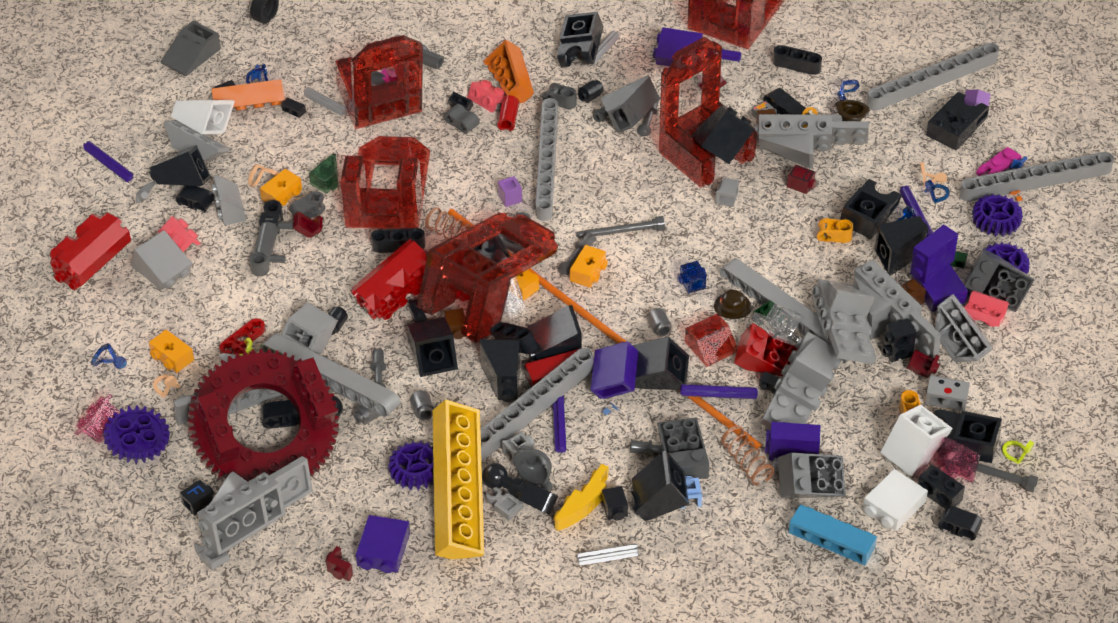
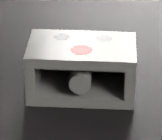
[925,375,970,411]

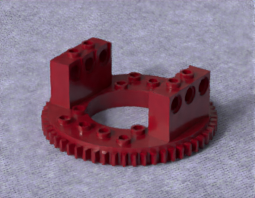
[188,349,339,482]

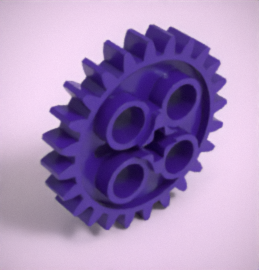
[103,405,170,464]

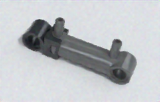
[249,200,293,276]

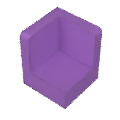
[965,89,991,106]
[498,176,522,207]

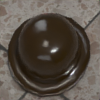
[834,99,870,121]
[713,290,752,319]

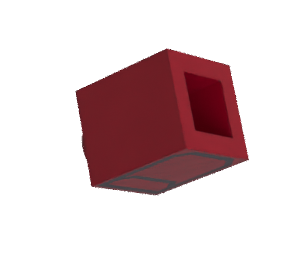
[787,164,817,194]

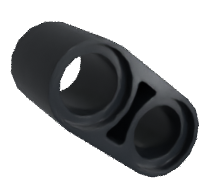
[176,186,215,213]
[938,506,983,541]

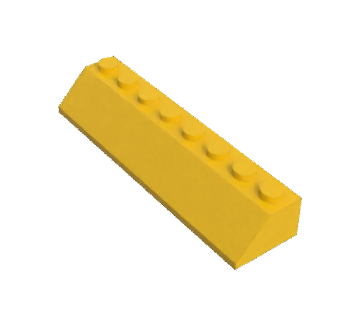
[433,399,484,559]

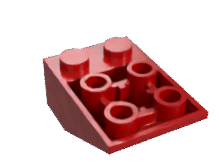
[734,323,797,377]

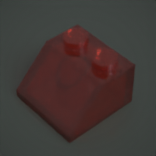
[685,313,738,367]

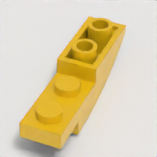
[553,463,609,531]

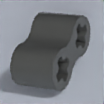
[443,104,480,134]

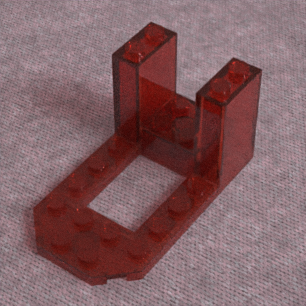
[687,0,785,50]
[335,35,423,129]
[659,37,757,188]
[340,136,430,229]
[417,213,558,343]

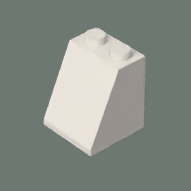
[171,100,235,134]
[880,405,952,477]

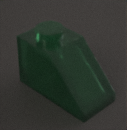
[309,153,339,194]

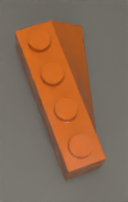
[483,39,534,103]
[211,79,285,111]

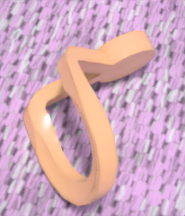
[920,162,947,187]
[248,164,280,187]
[153,375,181,398]

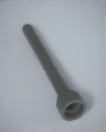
[576,216,665,238]
[941,453,1038,493]

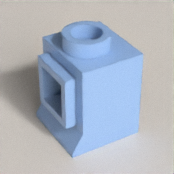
[682,476,702,508]

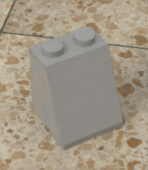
[130,230,192,290]

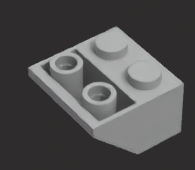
[212,175,246,225]
[281,302,338,354]

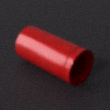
[497,95,520,131]

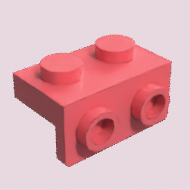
[467,80,507,113]
[158,216,201,252]
[964,291,1009,327]

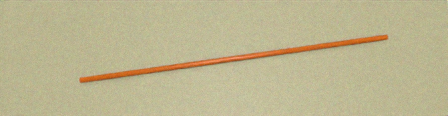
[448,209,763,451]

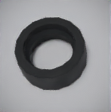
[250,0,279,24]

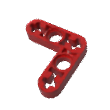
[219,318,266,354]

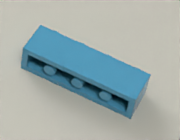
[789,504,877,565]

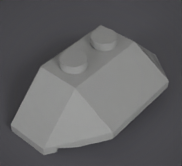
[164,120,230,161]
[935,294,993,362]

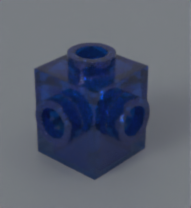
[678,260,707,294]

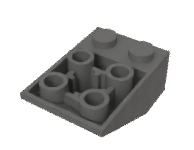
[161,20,221,76]
[601,75,660,133]
[964,249,1034,312]
[657,417,709,479]
[778,453,846,499]

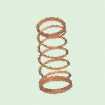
[425,207,480,246]
[721,426,774,485]

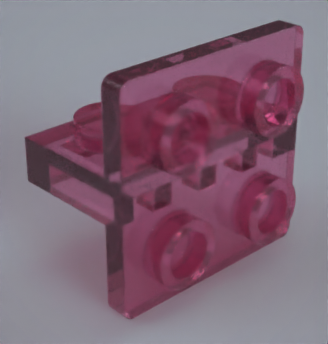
[74,393,120,443]
[936,437,980,483]

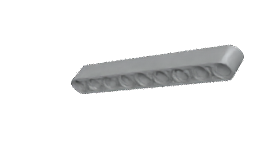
[867,43,999,110]
[536,98,558,221]
[960,152,1114,202]
[720,258,849,364]
[260,333,401,417]
[480,348,594,462]

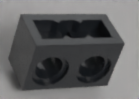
[882,319,917,363]
[918,464,965,509]

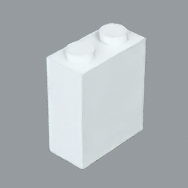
[863,469,928,531]

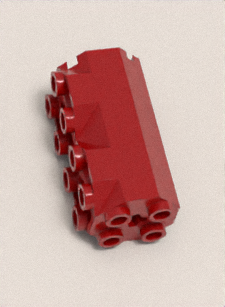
[50,212,131,291]
[350,239,437,320]

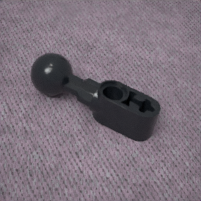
[262,396,343,429]
[482,463,559,515]

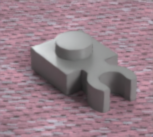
[486,487,523,520]
[194,543,229,570]

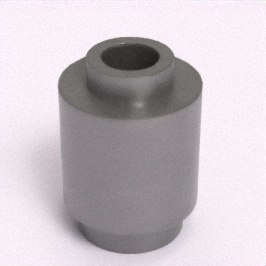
[647,308,672,337]
[410,391,434,420]
[353,405,381,425]

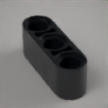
[773,45,822,75]
[763,88,810,115]
[371,228,426,253]
[490,322,538,354]

